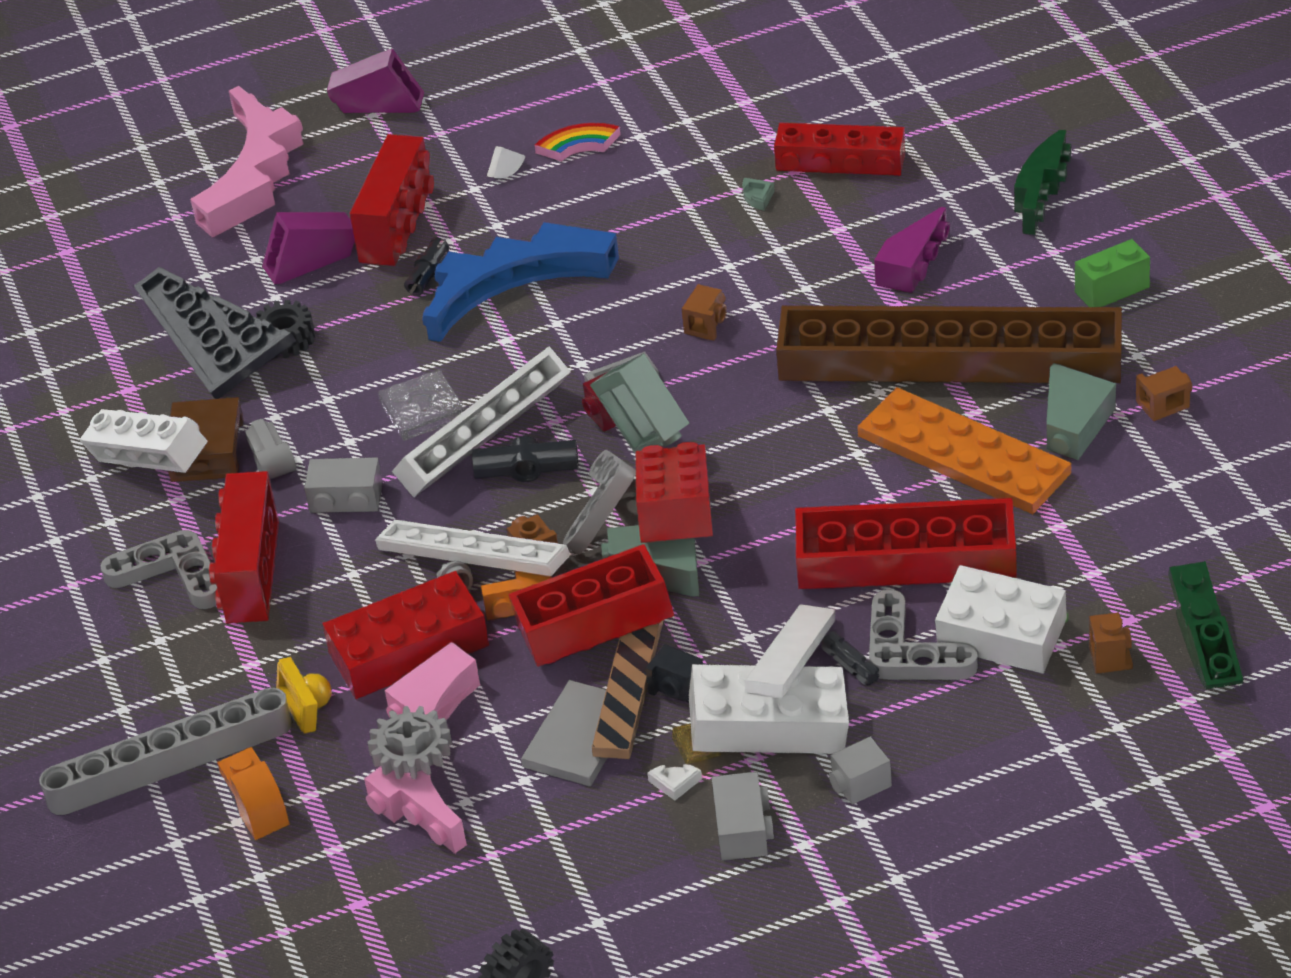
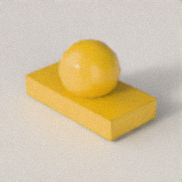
[276,657,332,734]

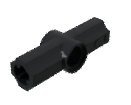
[472,436,579,482]

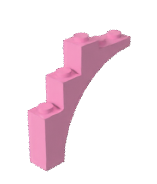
[190,86,303,238]
[364,642,480,854]

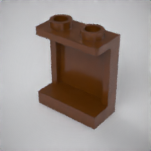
[168,397,244,482]

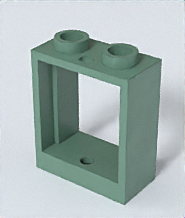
[590,353,689,453]

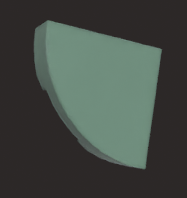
[742,178,775,211]

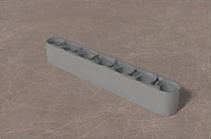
[39,688,292,815]

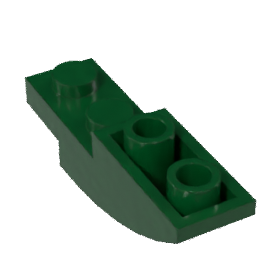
[1014,130,1072,235]
[1168,561,1244,689]

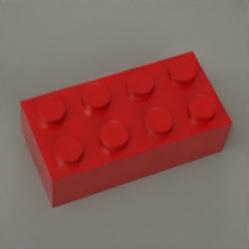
[349,134,434,266]
[635,442,713,543]
[209,471,279,624]
[508,544,674,667]
[322,571,489,699]

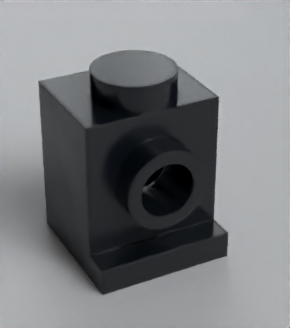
[645,644,703,703]

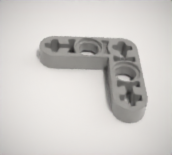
[563,450,636,554]
[100,530,217,609]
[869,589,978,680]

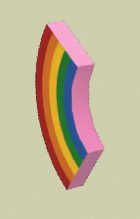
[534,123,621,162]

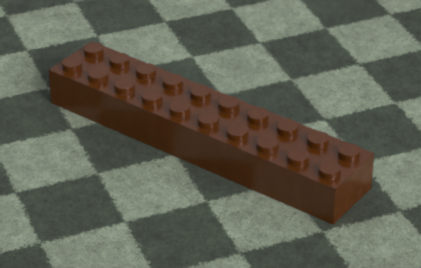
[776,305,1122,384]

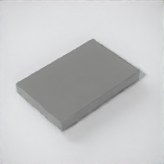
[521,680,607,787]

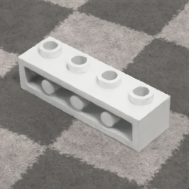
[79,409,208,473]

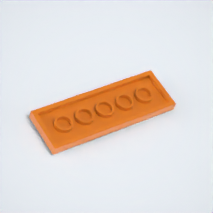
[857,387,1071,515]

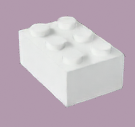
[935,565,1067,674]

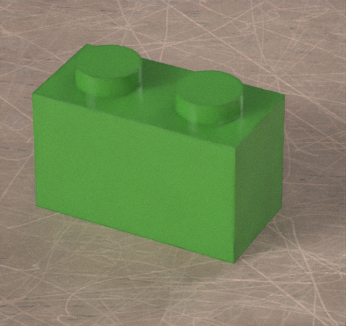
[1075,239,1150,307]

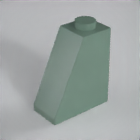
[1047,363,1116,460]
[601,525,699,597]

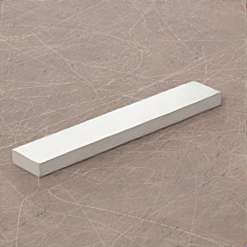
[375,520,570,576]
[745,604,835,699]

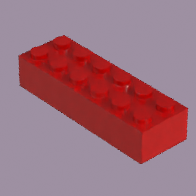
[795,498,1017,589]

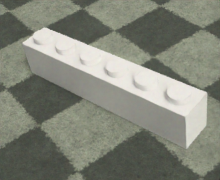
[392,346,571,498]

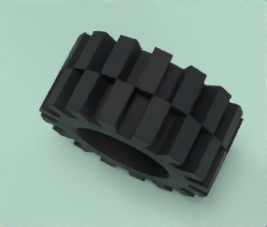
[256,300,315,358]
[478,929,554,978]

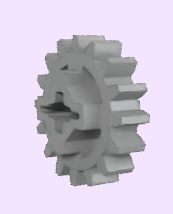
[368,706,452,779]

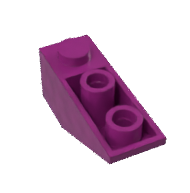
[874,207,950,293]

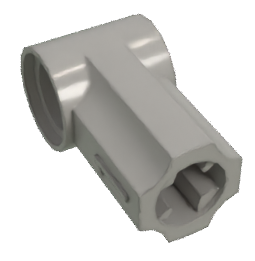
[245,419,296,479]

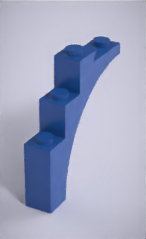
[422,222,619,342]

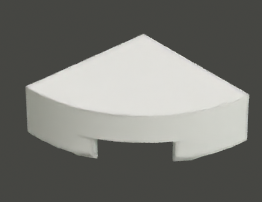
[487,146,525,179]
[648,764,702,800]

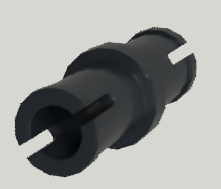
[404,237,450,296]

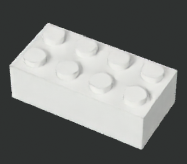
[689,664,849,754]

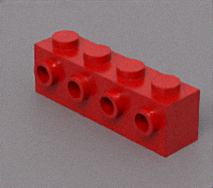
[774,123,906,176]

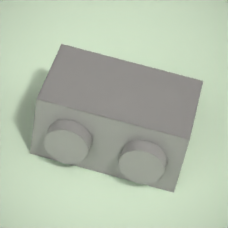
[304,458,383,513]
[712,771,774,861]

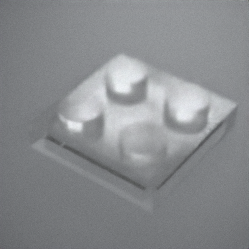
[378,369,465,441]

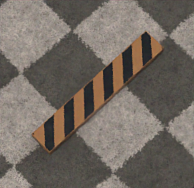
[592,621,663,759]

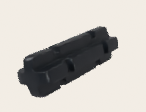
[821,631,879,686]

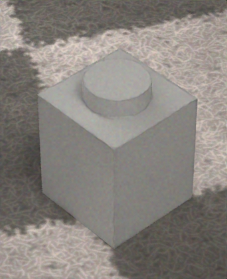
[829,736,892,805]

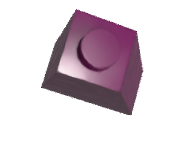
[327,48,424,113]
[262,212,355,284]

